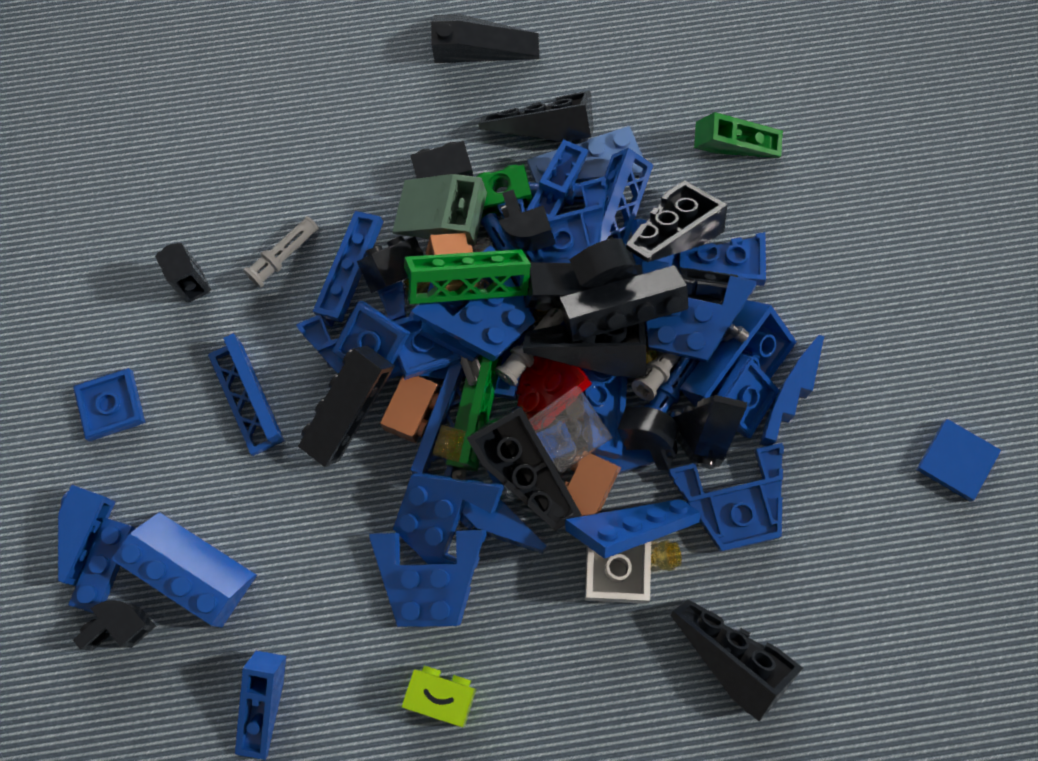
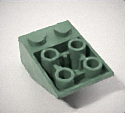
[392,174,487,245]

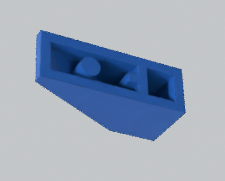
[459,481,547,554]
[58,485,116,586]
[235,650,286,760]

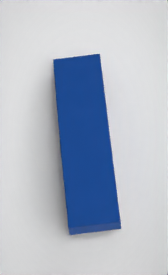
[526,139,589,218]
[759,335,824,446]

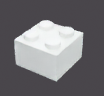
[585,541,651,604]

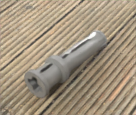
[243,216,319,288]
[495,308,564,386]
[631,352,681,401]

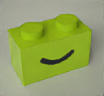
[402,665,476,728]

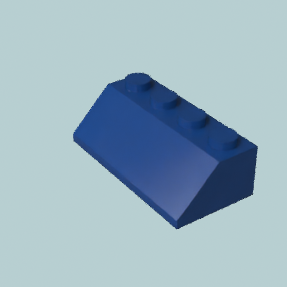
[679,300,797,407]
[111,512,257,628]

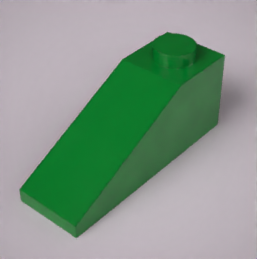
[694,112,783,158]

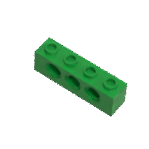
[476,164,533,220]

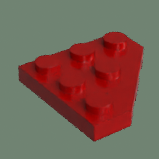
[517,356,592,434]

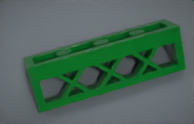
[404,249,531,304]
[446,355,502,471]

